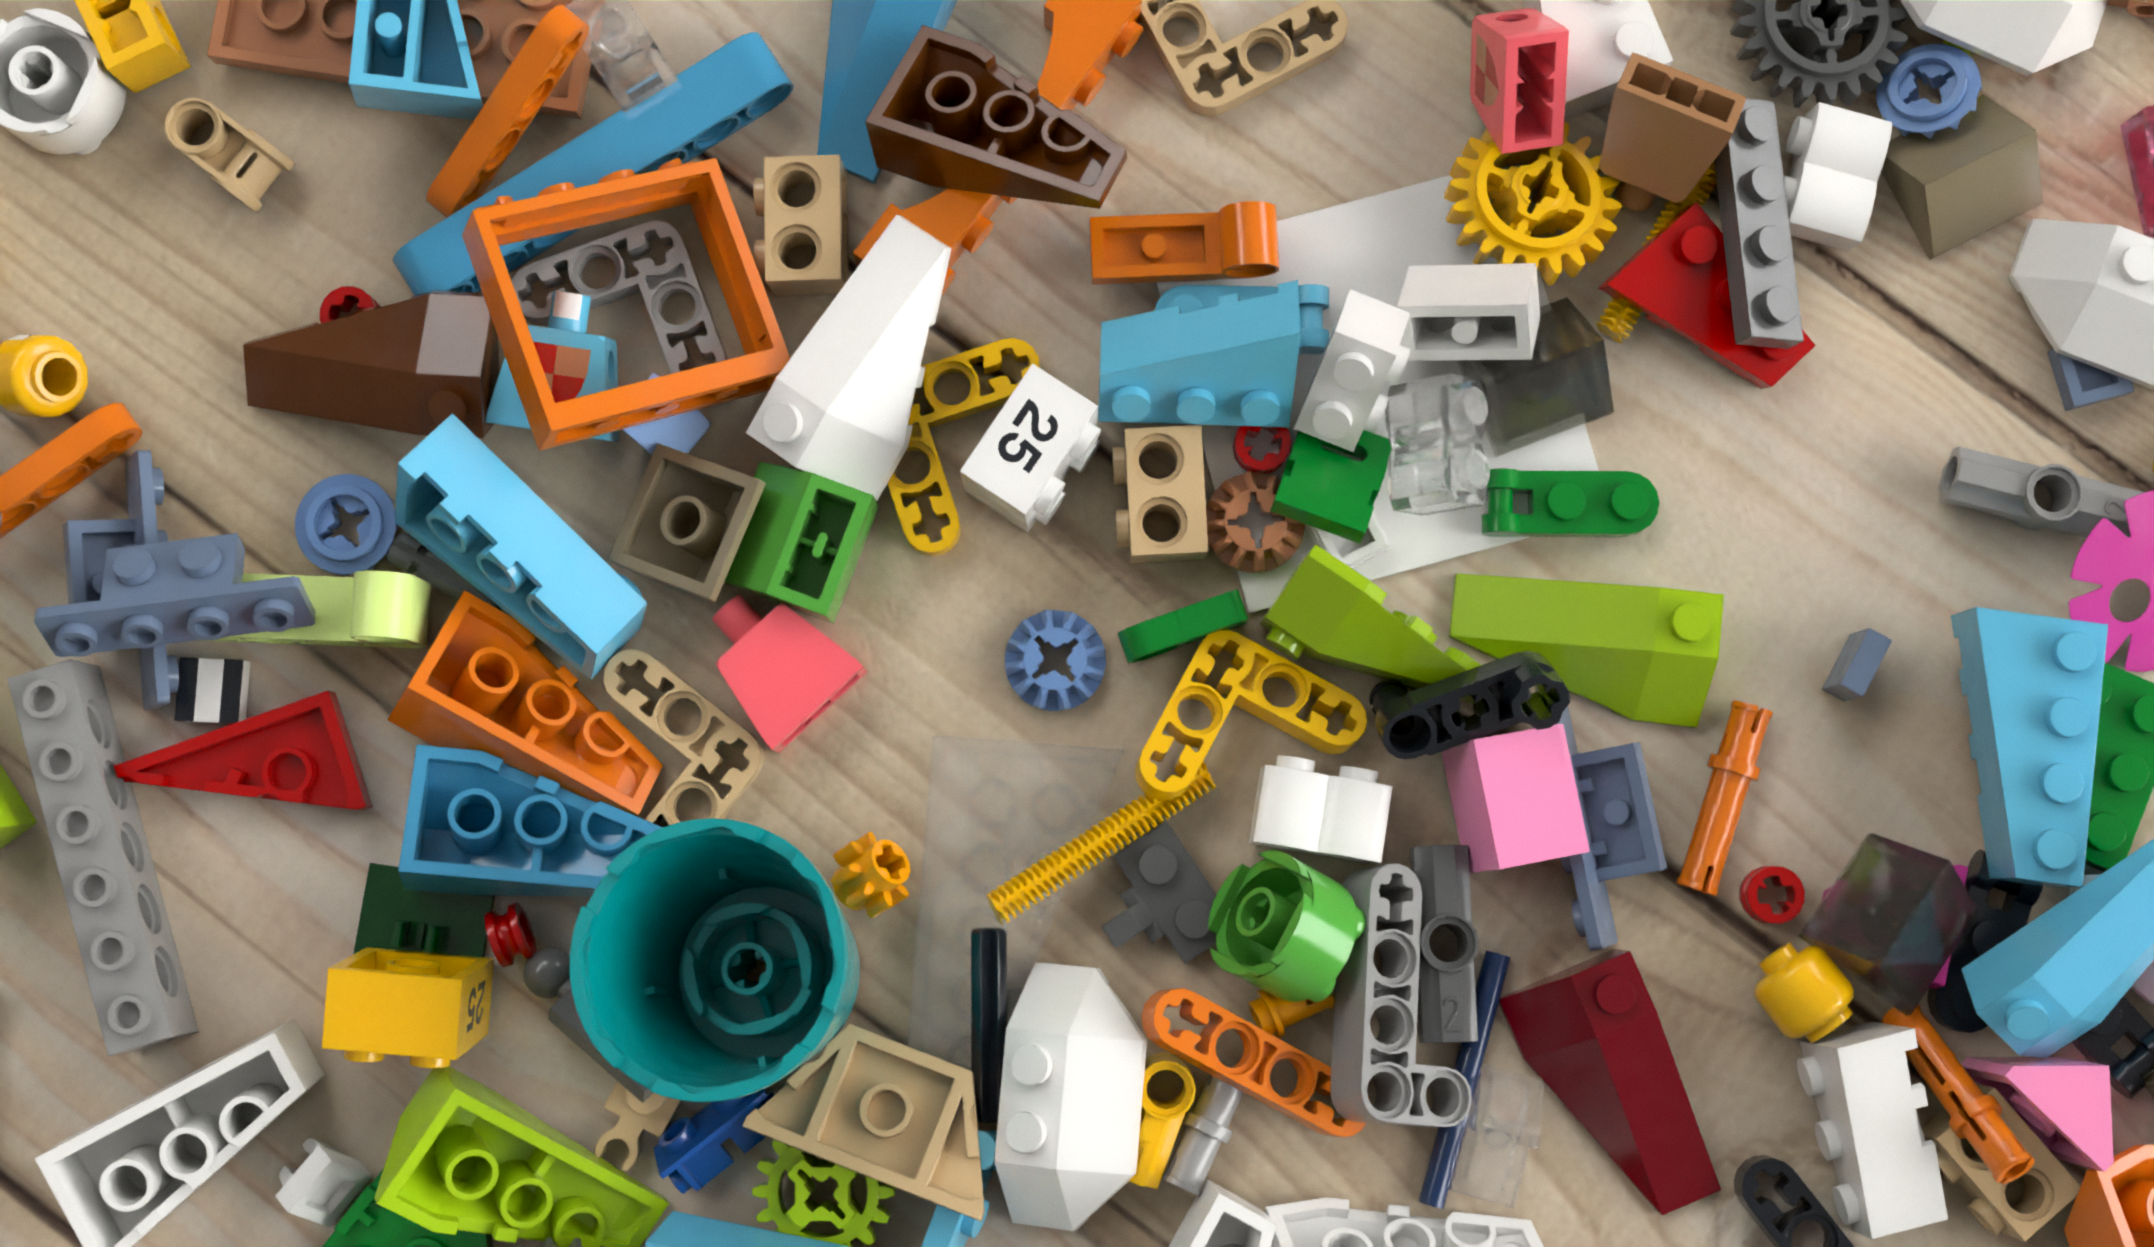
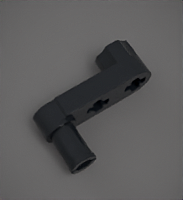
[1369,651,1570,760]

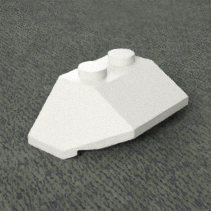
[1900,0,2108,76]
[2008,219,2154,390]
[994,962,1147,1231]

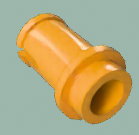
[1248,989,1335,1038]

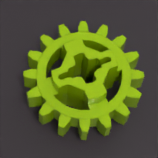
[752,1140,896,1247]

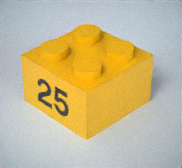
[322,947,494,1068]

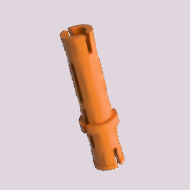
[1676,700,1773,896]
[1881,1000,2035,1184]

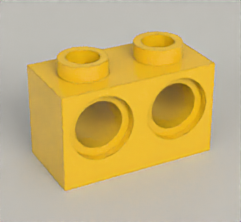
[74,0,191,93]

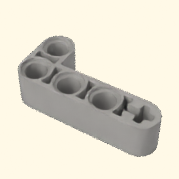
[1330,863,1472,1127]

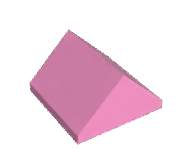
[1441,724,1590,873]
[1961,1057,2114,1172]

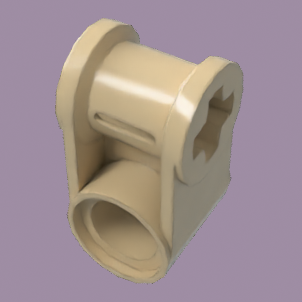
[164,98,296,213]

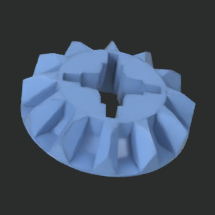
[1876,44,1983,140]
[295,474,400,576]
[1005,610,1106,711]

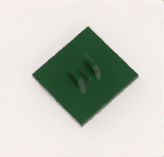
[353,863,495,957]

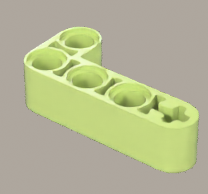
[200,571,431,648]

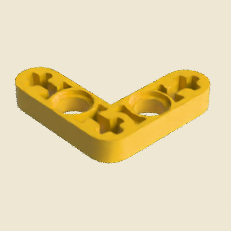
[887,338,1040,557]
[1135,630,1367,801]

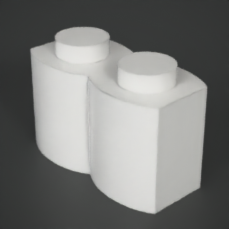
[1783,102,1892,251]
[1249,755,1393,864]

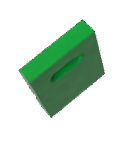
[1270,430,1396,544]

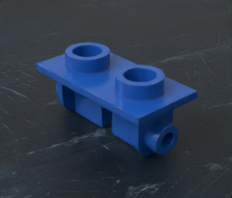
[653,1089,775,1194]

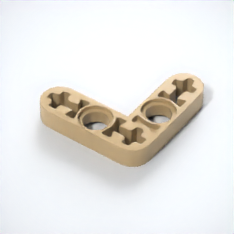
[1140,0,1348,117]
[603,649,764,825]

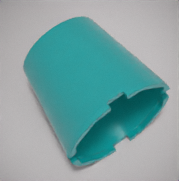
[570,818,860,1102]

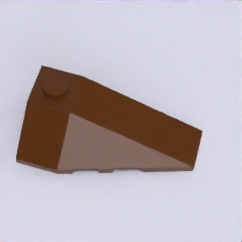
[865,25,1127,209]
[243,290,499,439]

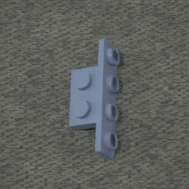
[63,450,179,710]
[34,533,316,657]
[1533,706,1667,951]

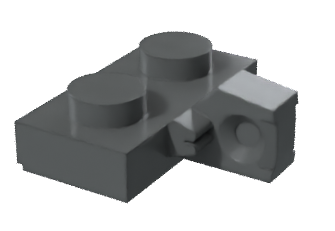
[1101,821,1216,964]

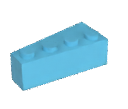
[395,413,647,680]
[1951,607,2108,887]

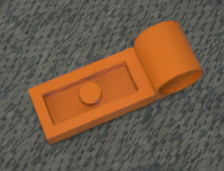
[1089,201,1279,285]

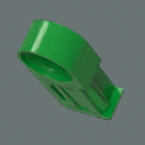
[1117,589,1249,664]

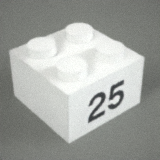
[960,363,1101,533]

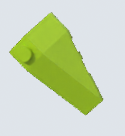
[1259,544,1482,704]
[1448,573,1724,728]
[374,1066,669,1247]

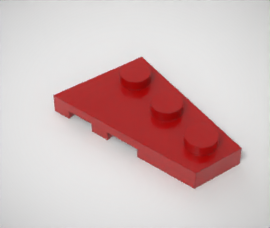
[1598,202,1816,389]

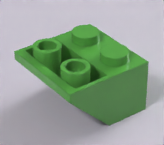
[724,461,879,624]

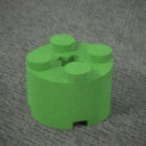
[1208,850,1366,1002]

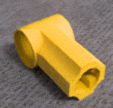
[1128,1052,1196,1189]

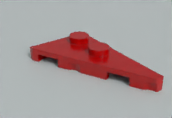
[114,690,373,811]

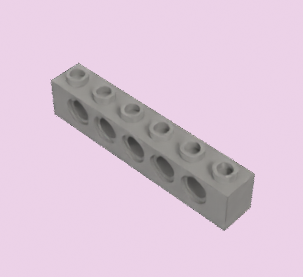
[7,659,199,1056]

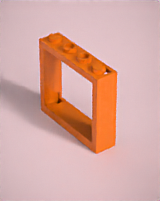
[462,158,790,451]

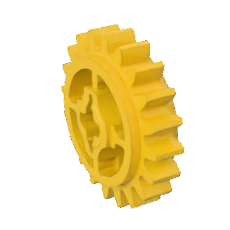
[1444,122,1622,286]

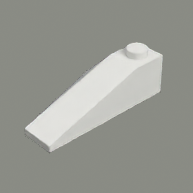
[746,215,952,501]
[1265,1197,1544,1247]

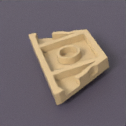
[742,1024,985,1222]

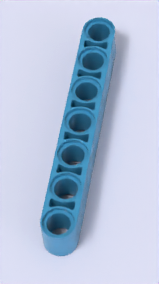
[392,32,794,295]

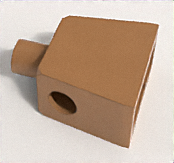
[1599,52,1747,211]

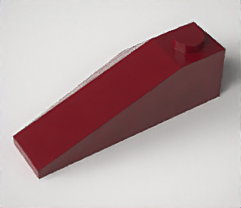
[1499,949,1721,1215]

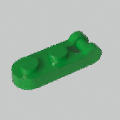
[1481,468,1660,537]

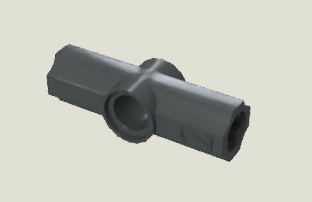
[1410,844,1479,1043]

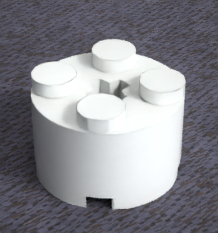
[0,8,127,155]

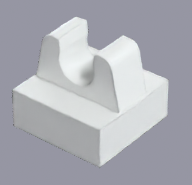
[275,1138,373,1227]

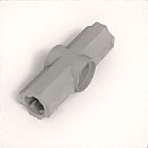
[1939,446,2144,538]

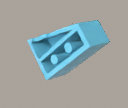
[1098,280,1301,427]

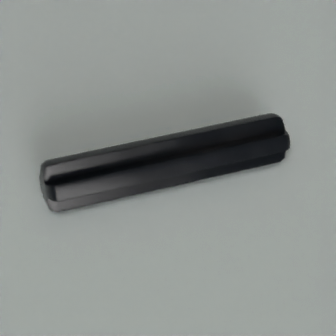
[971,927,1007,1123]

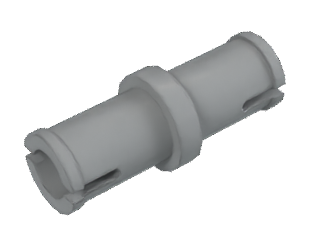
[1161,1060,1243,1196]

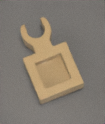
[594,1081,682,1171]

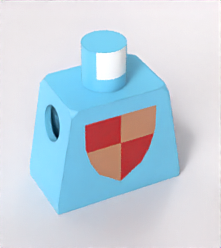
[486,291,620,442]

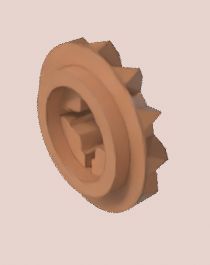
[1206,471,1305,573]

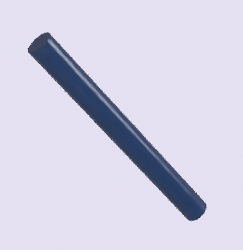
[1419,950,1511,1209]

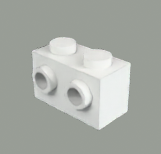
[1397,263,1540,361]
[1294,289,1411,452]

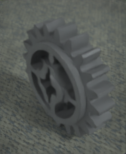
[1730,0,1909,108]

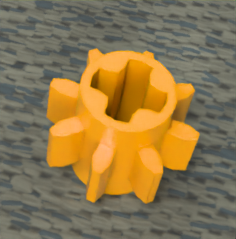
[830,832,911,918]

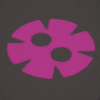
[2068,490,2154,672]

